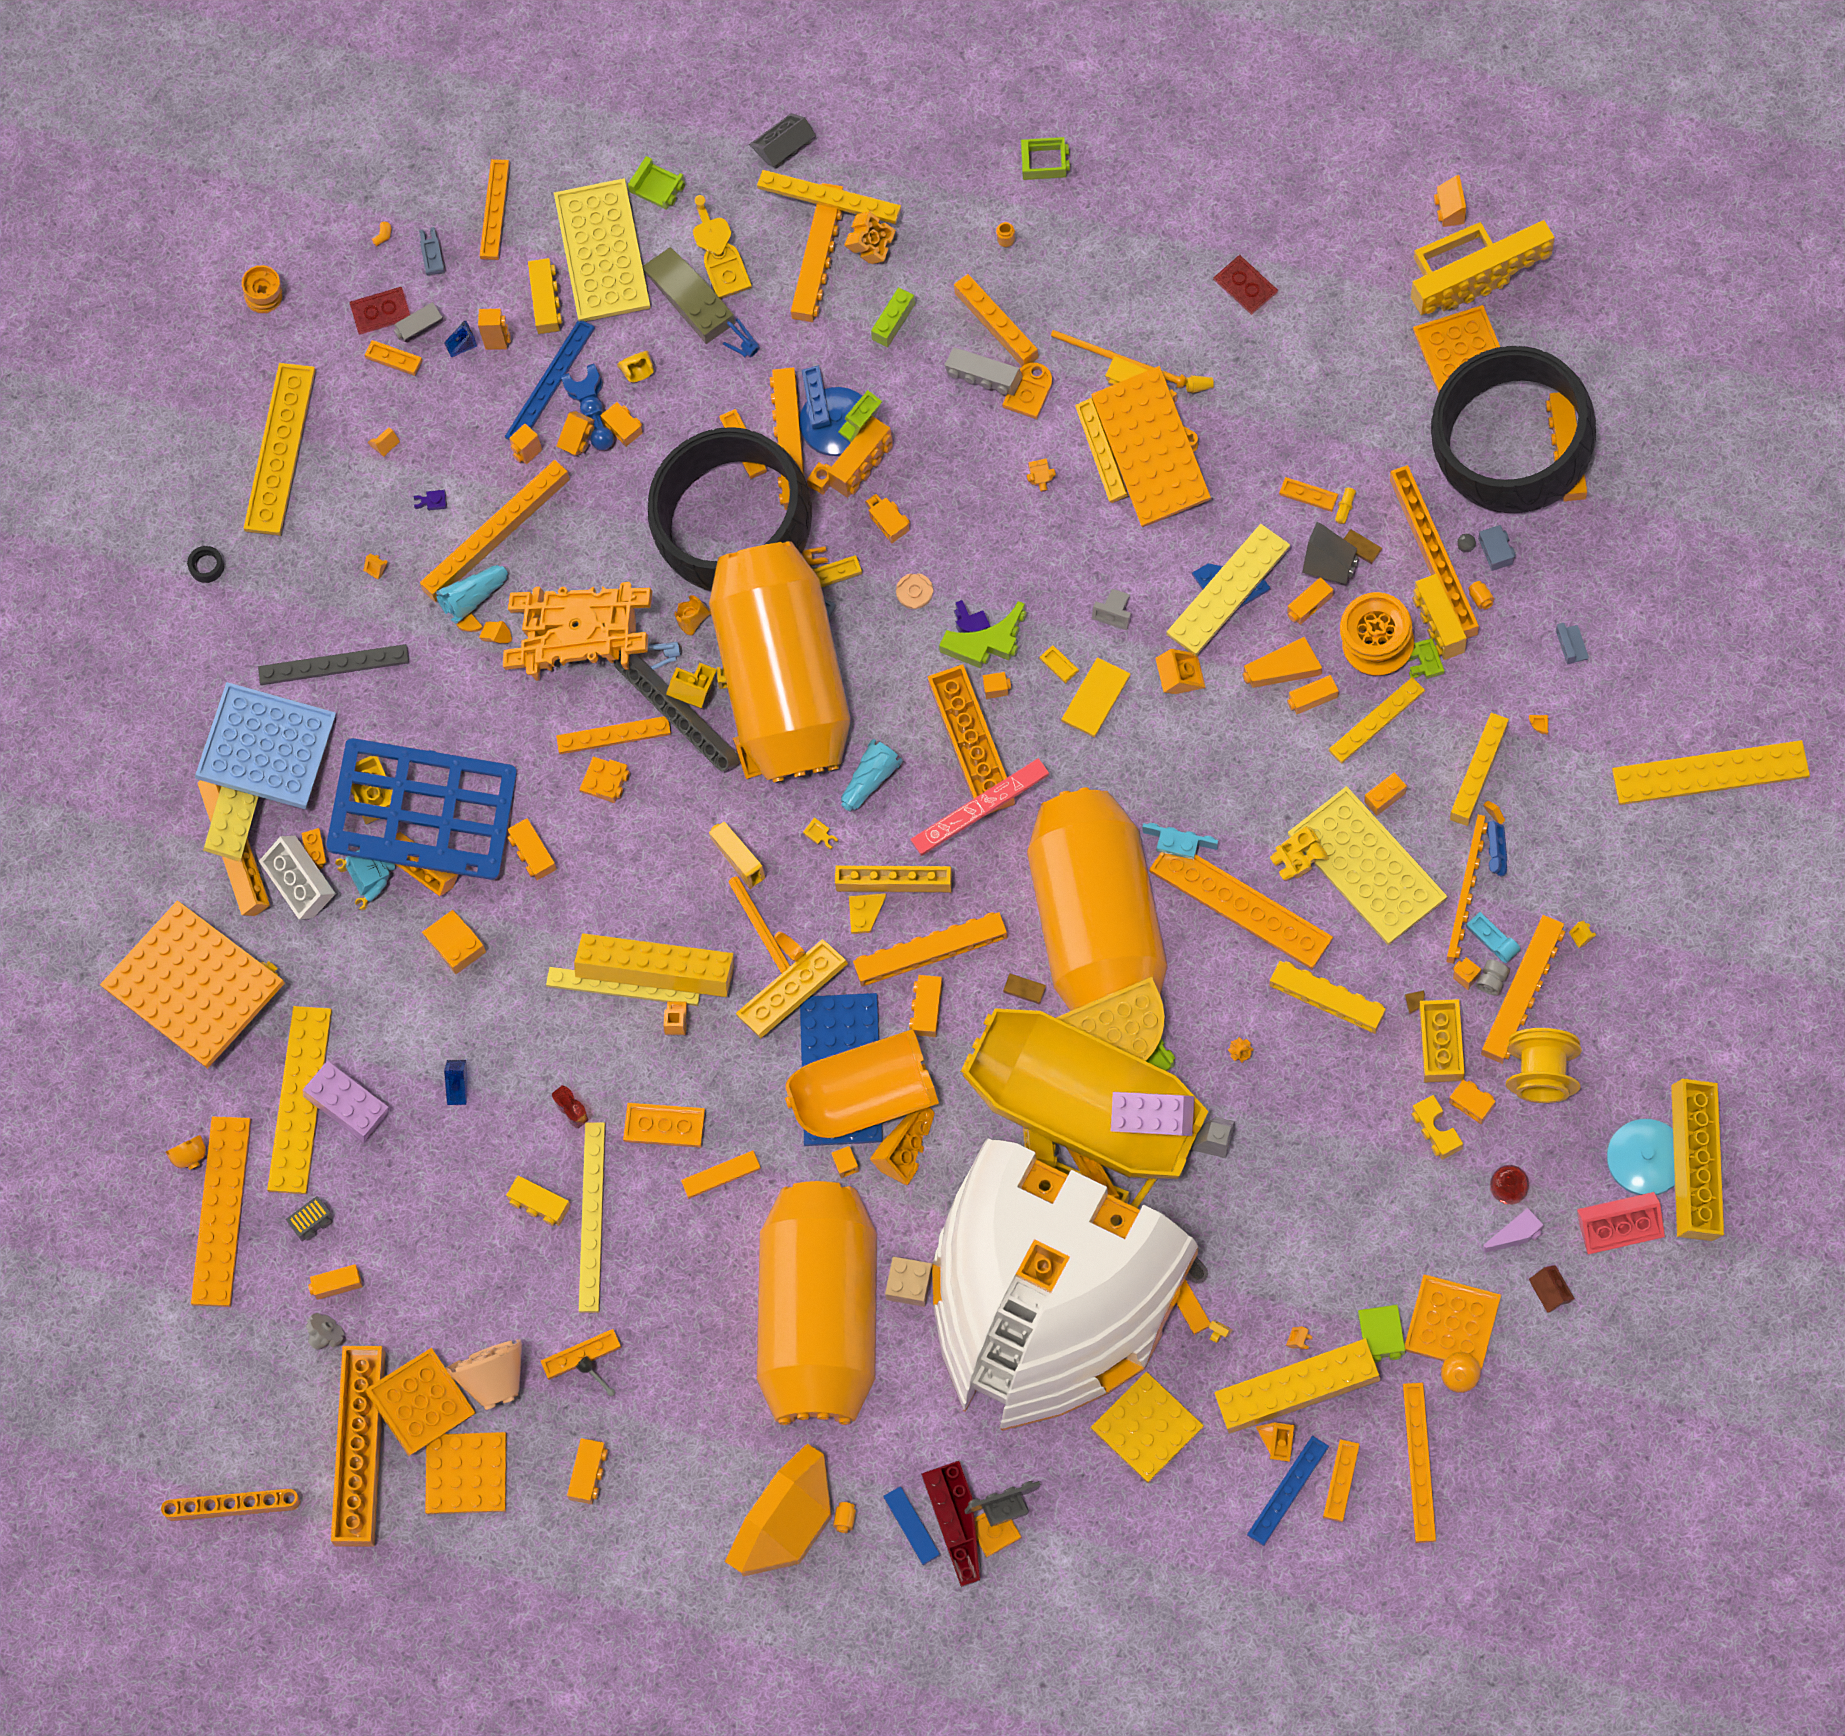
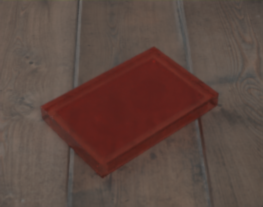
[1213,255,1278,315]
[349,286,410,335]

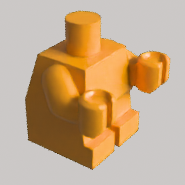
[1026,458,1056,492]

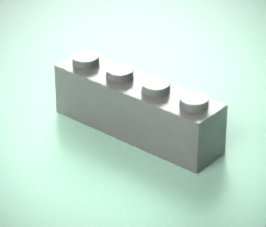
[944,347,1023,395]

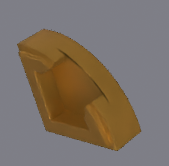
[1405,990,1424,1014]

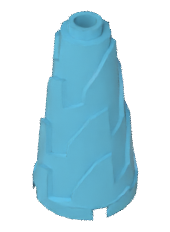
[436,565,508,623]
[841,739,903,812]

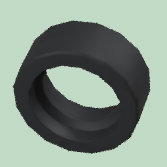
[187,546,224,583]

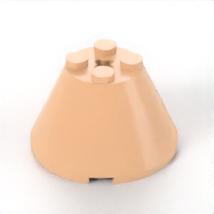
[446,1339,522,1410]

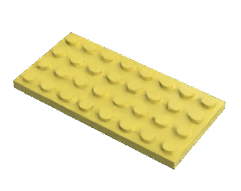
[554,178,651,322]
[1288,786,1447,945]

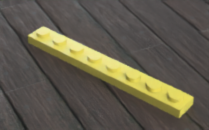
[546,967,700,1006]

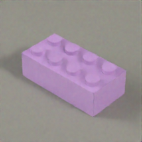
[303,1061,388,1143]
[1111,1092,1194,1136]

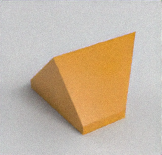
[1255,1423,1294,1462]

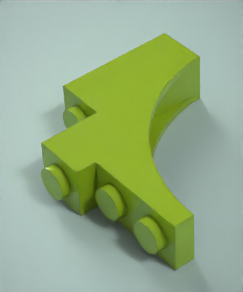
[939,601,1027,669]

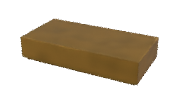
[1344,529,1382,564]
[1003,973,1046,1004]

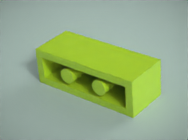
[871,287,915,348]

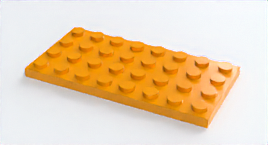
[1091,366,1212,527]

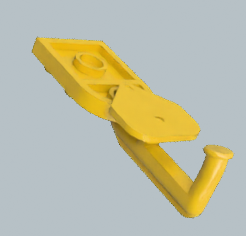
[693,195,752,299]

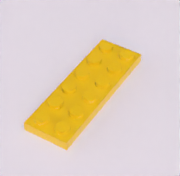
[736,939,848,1039]

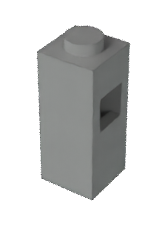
[394,302,442,342]

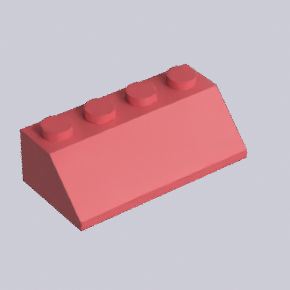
[1577,1192,1665,1254]

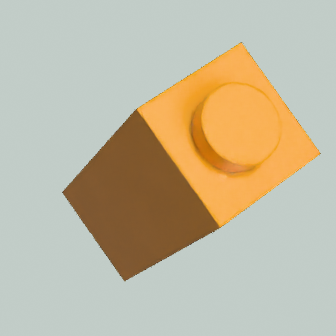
[1287,578,1334,625]
[1287,675,1339,715]
[308,1264,363,1300]

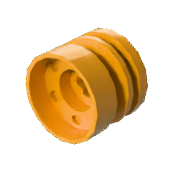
[242,265,282,313]

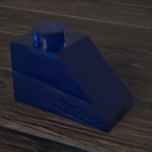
[444,1060,468,1105]

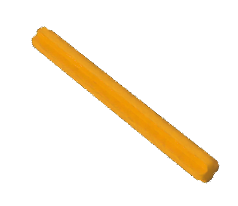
[729,876,790,973]

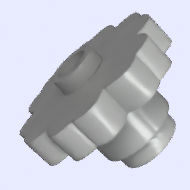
[306,1313,344,1350]

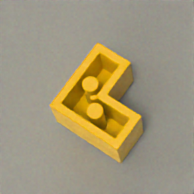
[666,662,717,708]

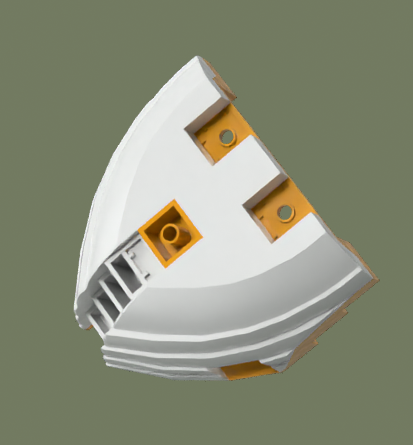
[932,1139,1198,1431]

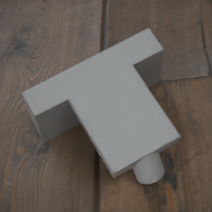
[1092,589,1131,630]

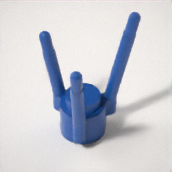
[723,318,760,358]

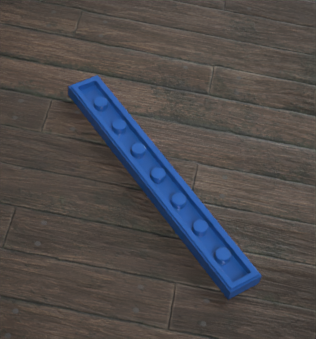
[505,321,595,440]

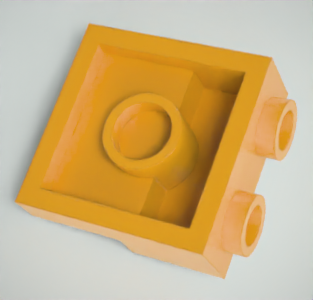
[579,756,630,803]

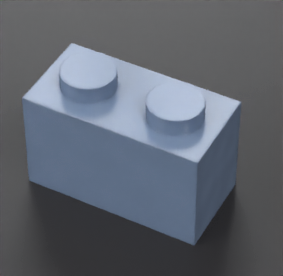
[1478,525,1516,571]

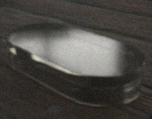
[1187,1256,1208,1284]

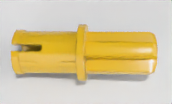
[1335,487,1356,524]

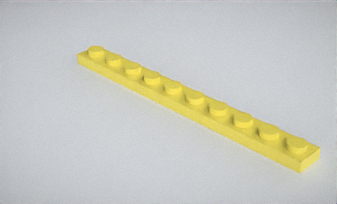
[579,1122,605,1313]

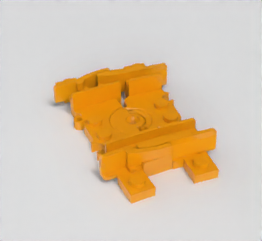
[503,582,653,681]

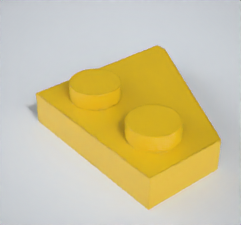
[849,893,886,934]

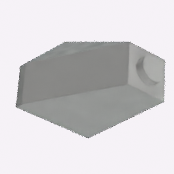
[1190,1117,1235,1158]

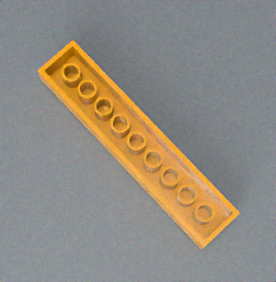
[331,1346,386,1547]

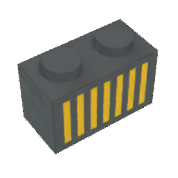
[286,1196,333,1242]

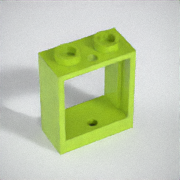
[1021,137,1070,180]

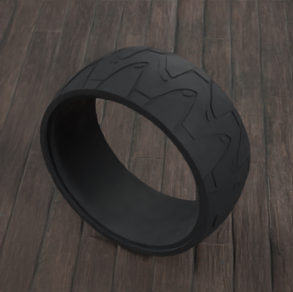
[1431,346,1596,514]
[648,427,812,592]

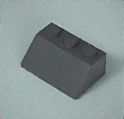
[749,113,815,167]

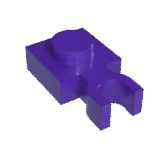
[414,490,446,511]

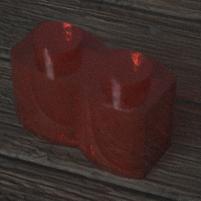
[552,1085,589,1129]

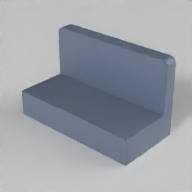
[1556,623,1589,665]

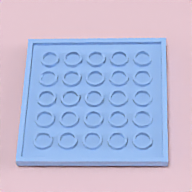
[195,682,336,810]

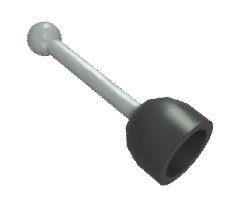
[575,1356,615,1396]

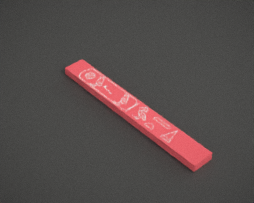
[910,758,1049,856]

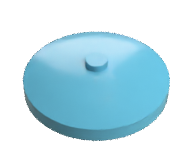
[1607,1119,1675,1195]

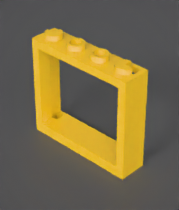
[1414,222,1511,312]

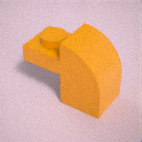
[663,1001,687,1035]

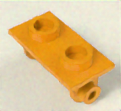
[301,828,326,869]

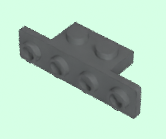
[964,1481,1041,1527]

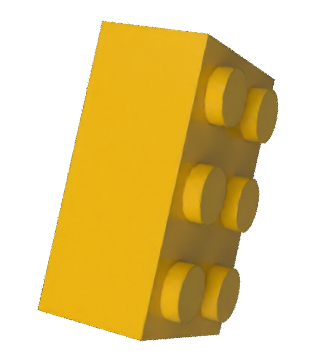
[351,756,392,824]

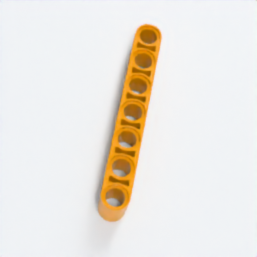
[161,1489,301,1521]

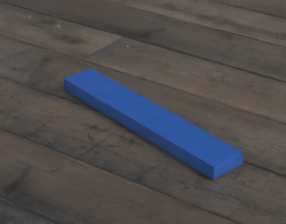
[1247,1435,1329,1546]

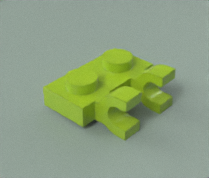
[1407,638,1444,679]

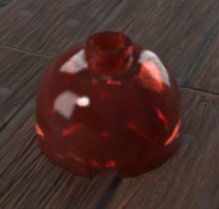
[1490,1165,1529,1205]

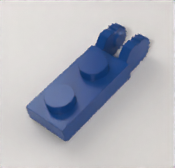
[1487,820,1507,877]

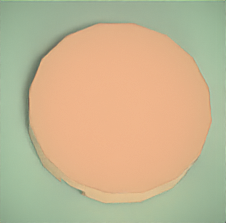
[896,573,933,609]

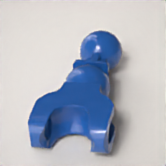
[561,363,614,450]

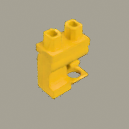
[1270,826,1329,881]

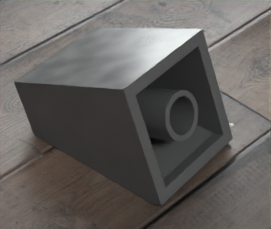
[1302,522,1359,584]

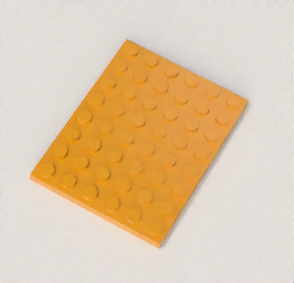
[100,900,285,1069]

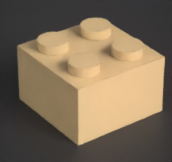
[885,1257,932,1307]

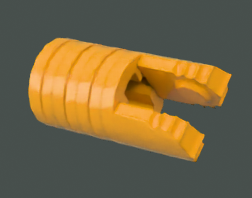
[801,546,828,566]

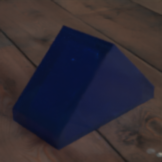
[444,321,477,357]

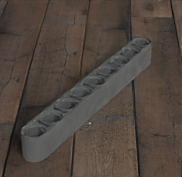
[614,654,739,771]

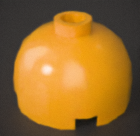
[165,1135,206,1170]
[1441,1352,1481,1393]

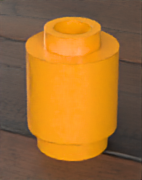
[996,222,1015,247]
[1468,581,1495,610]
[833,1502,856,1533]

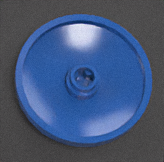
[799,387,862,456]

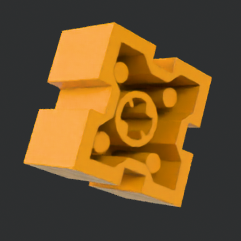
[844,211,896,264]

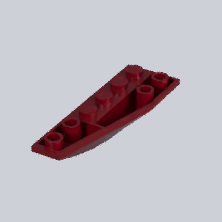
[921,1460,980,1587]

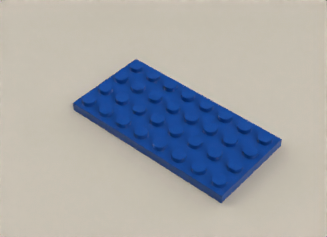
[800,993,882,1146]

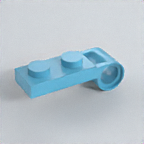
[1466,912,1521,963]

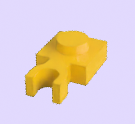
[803,817,838,850]

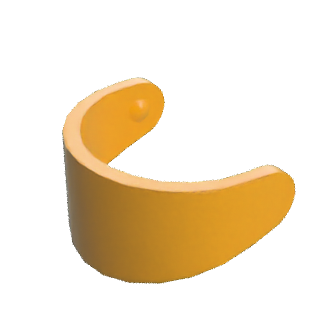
[774,931,806,962]

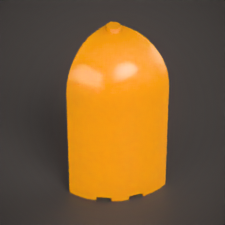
[785,1029,939,1138]

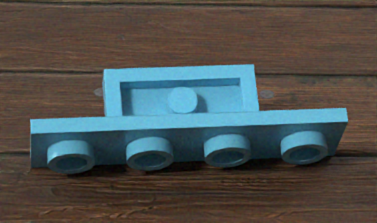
[1142,823,1218,860]

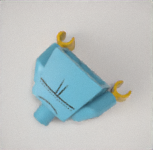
[335,850,395,911]

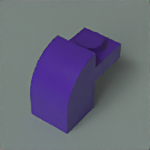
[954,600,990,633]

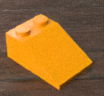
[422,910,486,975]

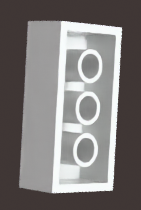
[259,835,336,919]

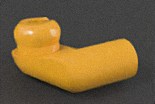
[371,221,392,247]

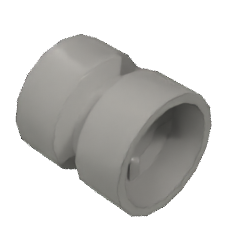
[1476,960,1510,996]

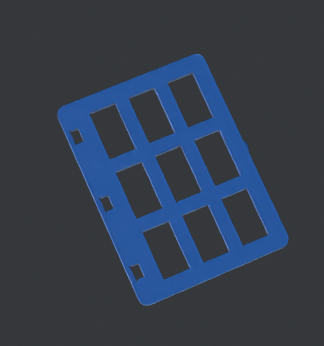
[326,738,517,880]

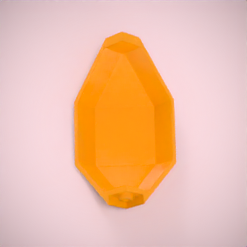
[725,1443,832,1577]

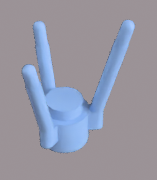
[648,642,680,670]

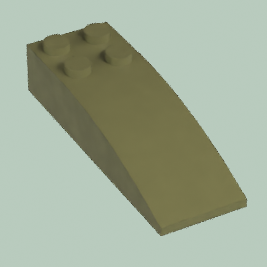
[642,247,735,344]

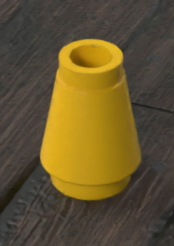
[1185,375,1214,394]

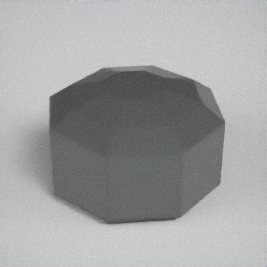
[1457,534,1476,553]

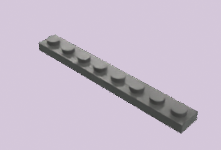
[258,644,409,685]

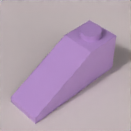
[1482,1208,1544,1253]

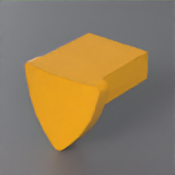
[367,427,400,457]
[479,621,512,643]

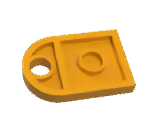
[1002,362,1052,419]

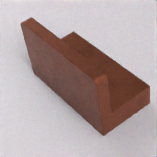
[1529,1265,1575,1313]

